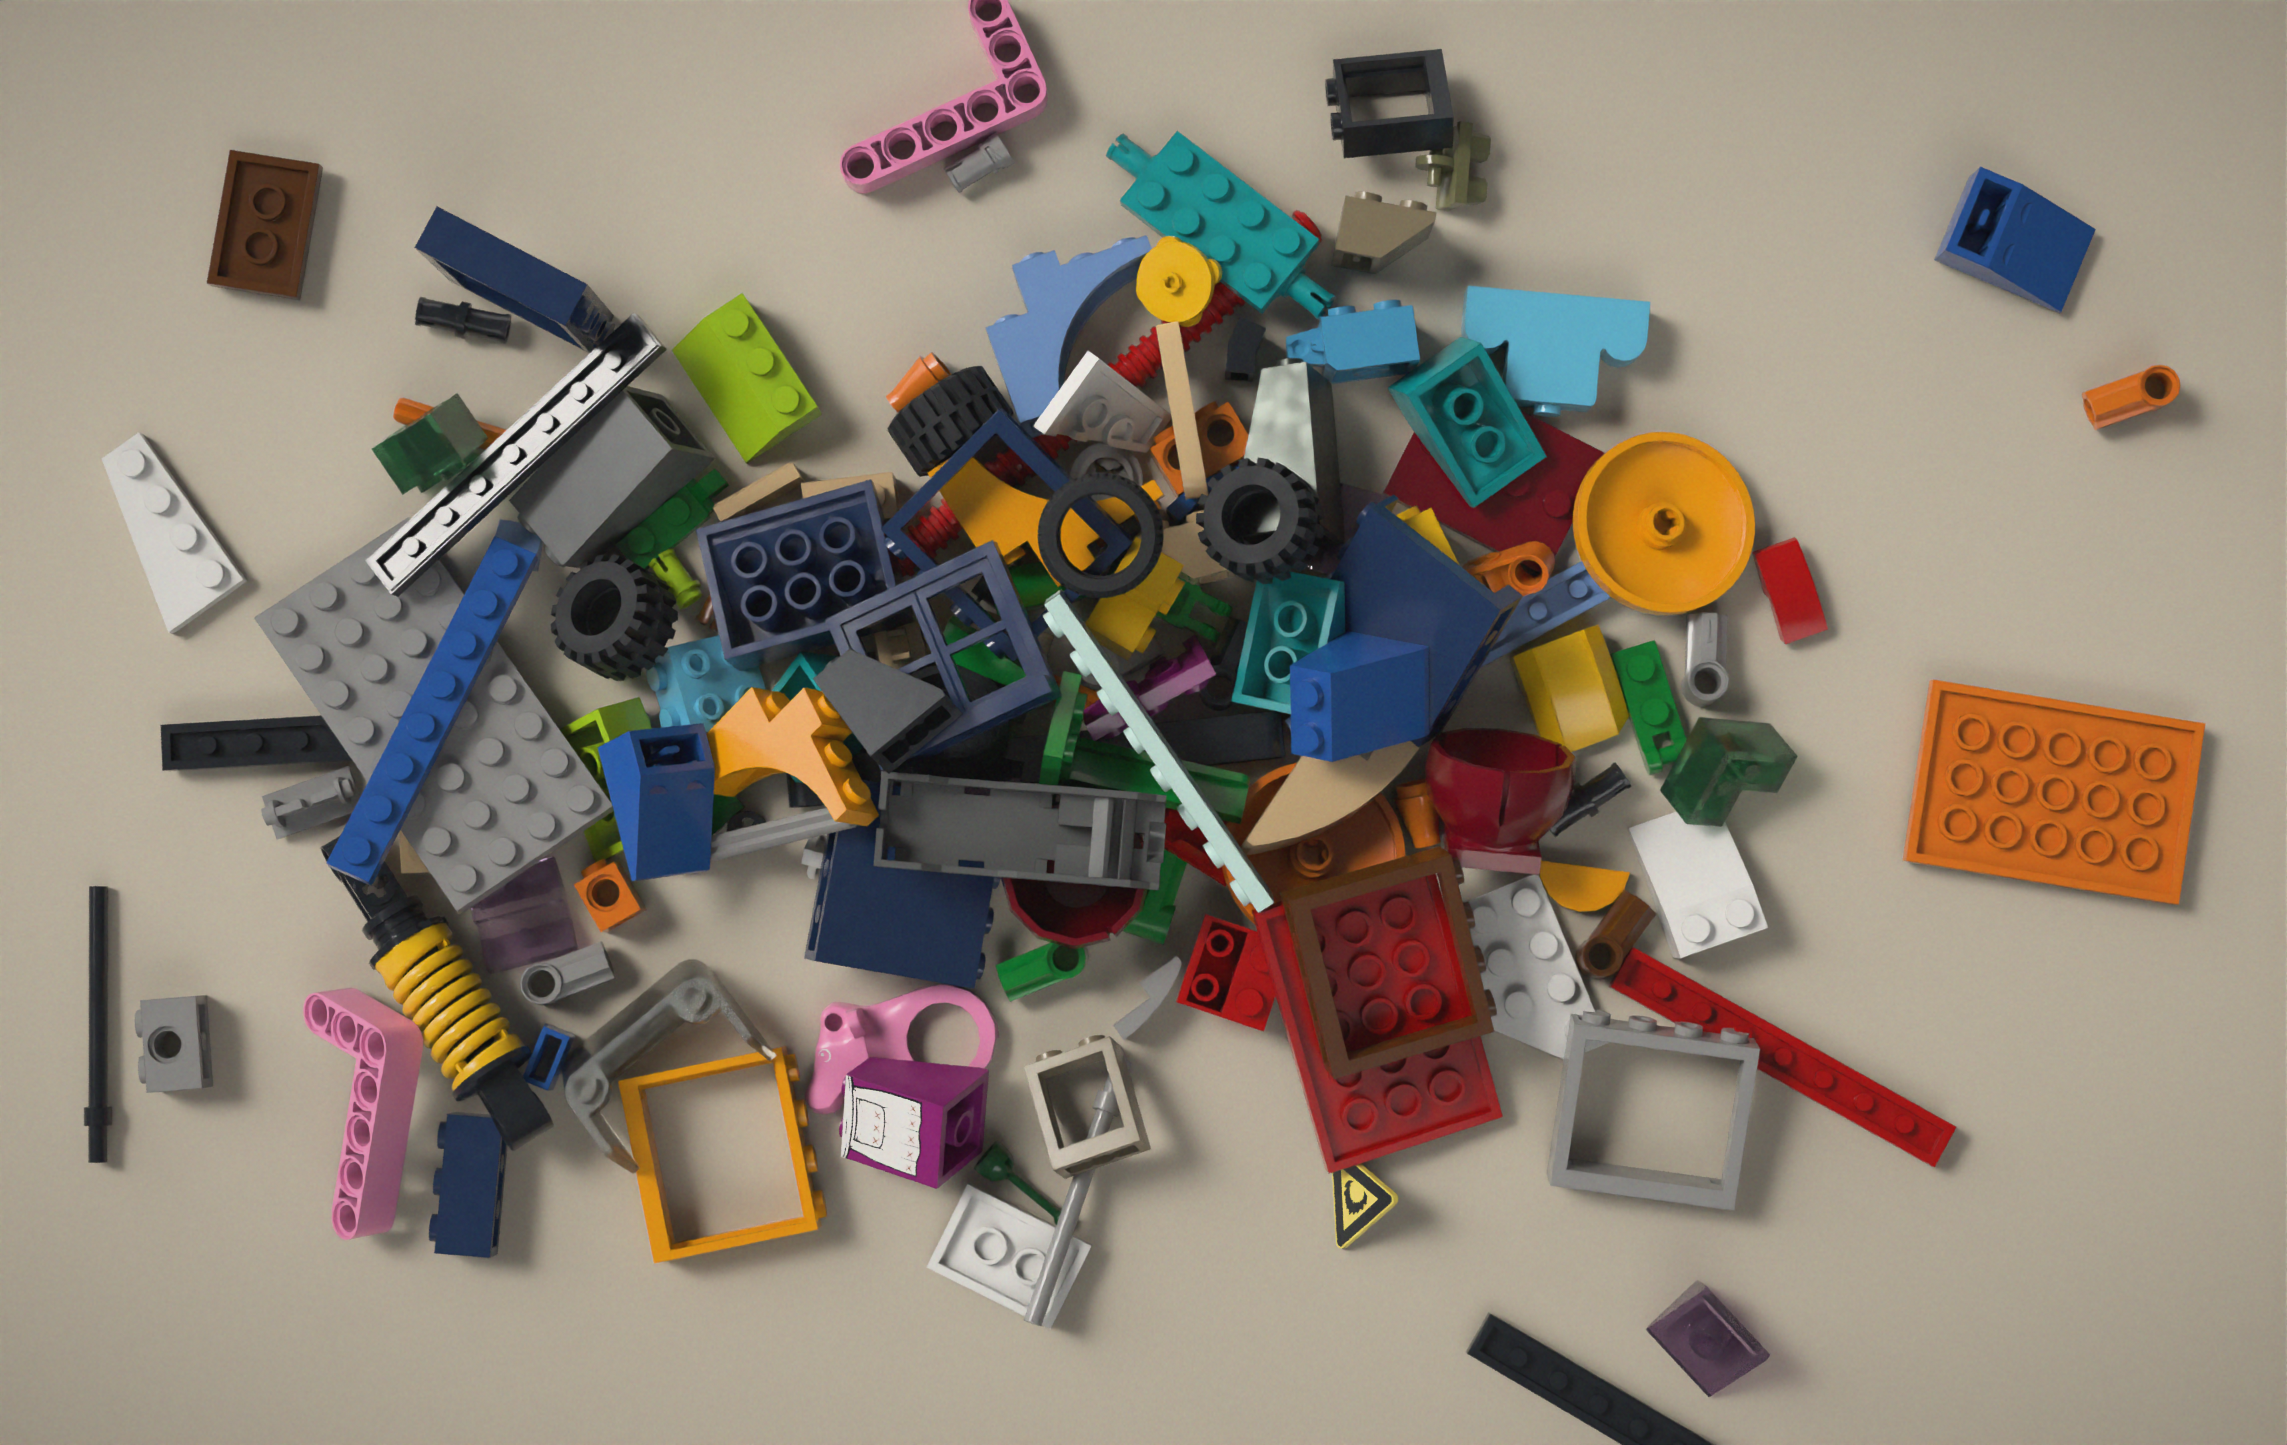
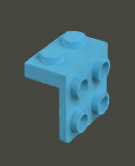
[646,635,766,733]

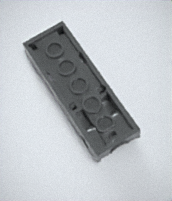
[874,771,1166,890]

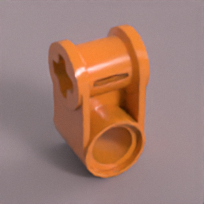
[1462,541,1555,596]

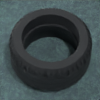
[1038,473,1164,598]
[906,665,1009,779]

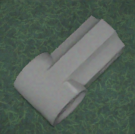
[1681,612,1729,707]
[520,941,616,1005]

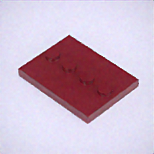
[1382,410,1605,574]

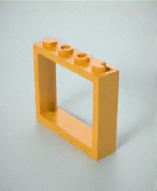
[618,1046,827,1263]

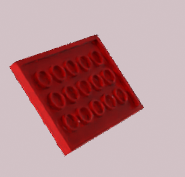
[1251,873,1503,1174]

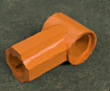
[2082,365,2180,430]

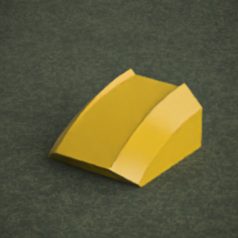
[1509,624,1629,752]

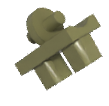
[1415,121,1491,211]

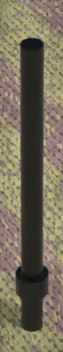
[84,886,112,1163]

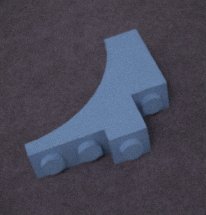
[986,235,1152,438]

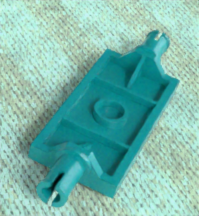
[1106,131,1336,320]

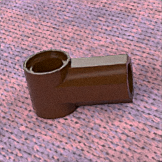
[1575,890,1657,979]

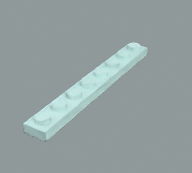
[1043,589,1274,913]

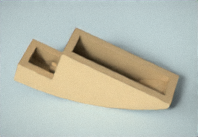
[1241,741,1421,855]

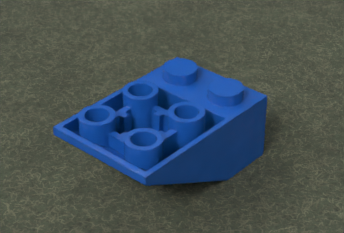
[1934,166,2096,313]
[598,723,715,882]

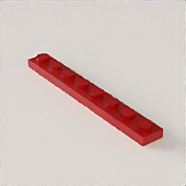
[1609,947,1956,1167]

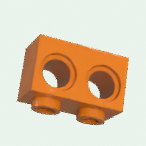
[1150,401,1249,498]

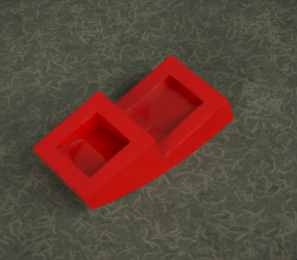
[1752,537,1828,644]

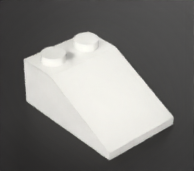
[1628,798,1768,958]

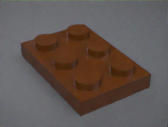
[207,150,323,300]

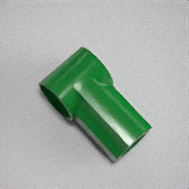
[1123,850,1187,945]
[995,942,1089,1002]

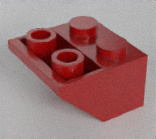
[1176,914,1276,1032]

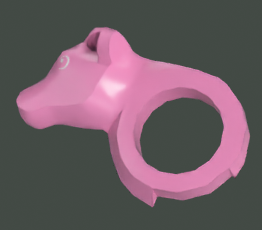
[805,983,999,1115]

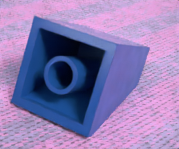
[1290,631,1429,762]

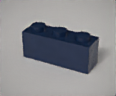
[429,1112,508,1258]

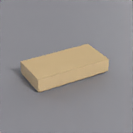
[713,462,805,522]

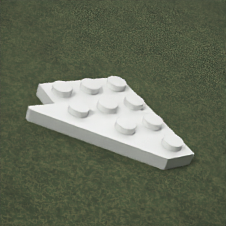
[1468,874,1608,1060]

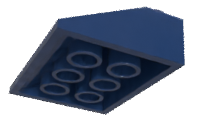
[696,479,914,671]

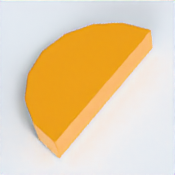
[1539,860,1630,912]

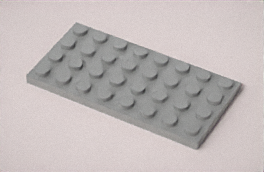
[254,517,614,915]

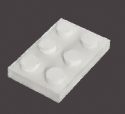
[927,1183,1092,1329]

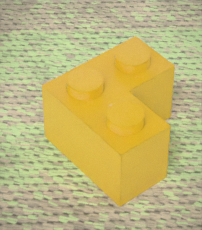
[1085,537,1185,661]

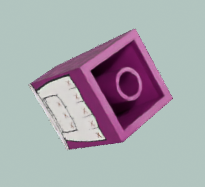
[839,1057,989,1189]

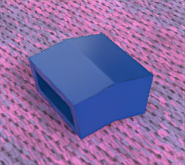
[523,1023,575,1091]

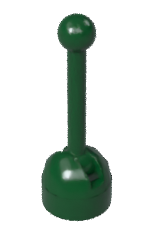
[974,1140,1062,1225]

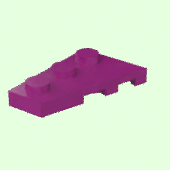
[1083,634,1216,741]

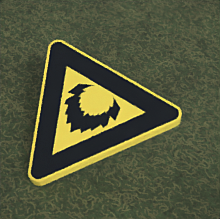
[1332,1164,1398,1248]

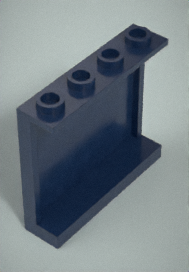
[1326,495,1523,747]
[804,779,1001,989]

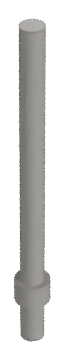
[1024,1060,1132,1326]

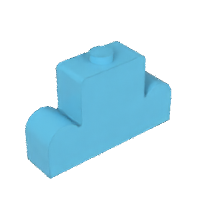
[1461,286,1650,417]

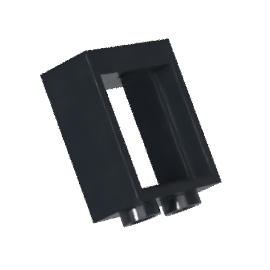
[1325,49,1454,159]

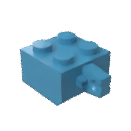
[1286,300,1420,384]

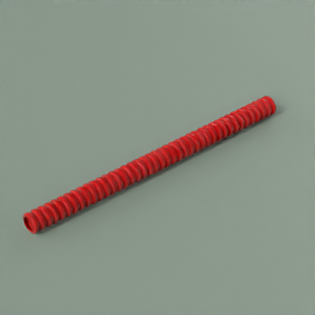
[897,210,1322,577]

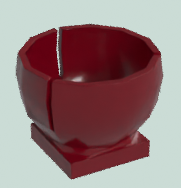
[1425,728,1576,875]
[1001,801,1147,949]

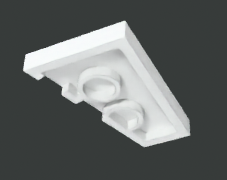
[1033,351,1171,453]

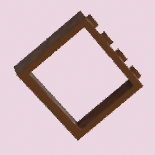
[1280,846,1497,1079]

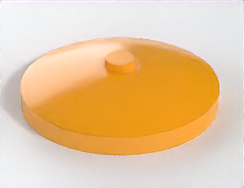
[1573,432,1755,616]

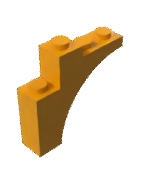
[927,456,1165,587]
[706,687,879,826]

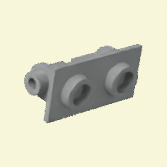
[261,766,360,840]

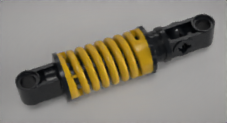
[320,836,554,1151]

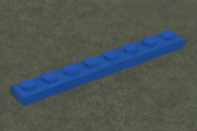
[326,536,538,886]

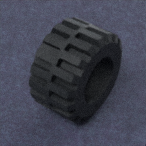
[887,366,1013,477]
[1196,458,1325,584]
[551,554,678,681]

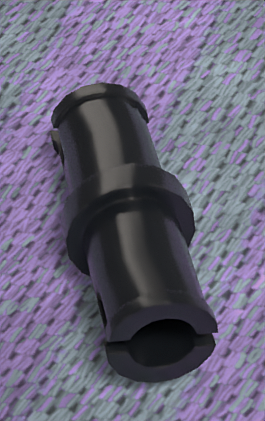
[415,297,511,344]
[1550,762,1632,838]

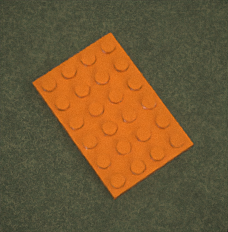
[1902,680,2206,905]

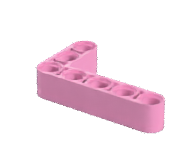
[840,0,1048,194]
[303,988,423,1240]

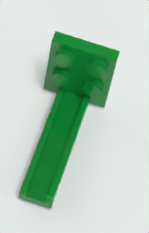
[1039,671,1250,824]

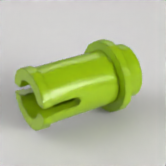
[649,549,703,610]

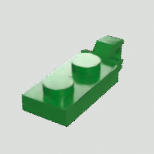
[615,468,729,570]

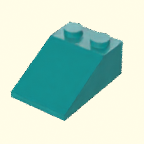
[1388,337,1547,508]
[1232,572,1345,714]

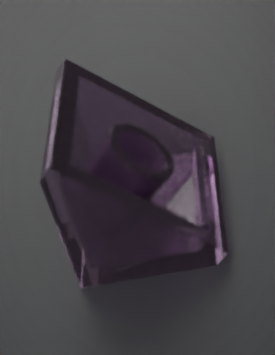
[1646,1280,1770,1397]

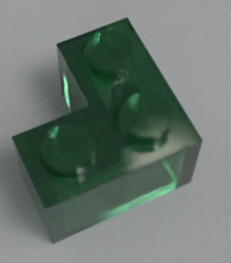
[372,393,488,495]
[1660,717,1798,827]

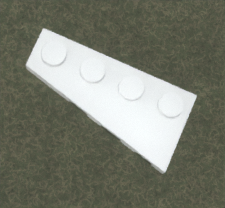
[102,432,247,634]

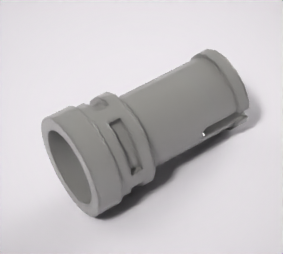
[944,132,1014,193]

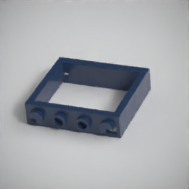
[414,206,615,353]
[881,408,1134,662]

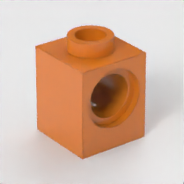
[574,858,647,933]

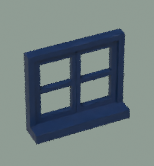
[825,540,1062,772]

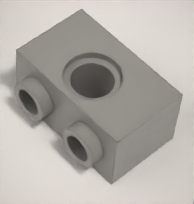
[135,995,213,1093]

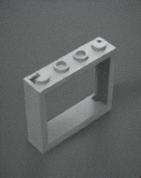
[1547,1010,1760,1210]

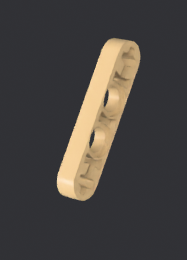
[1156,321,1208,500]

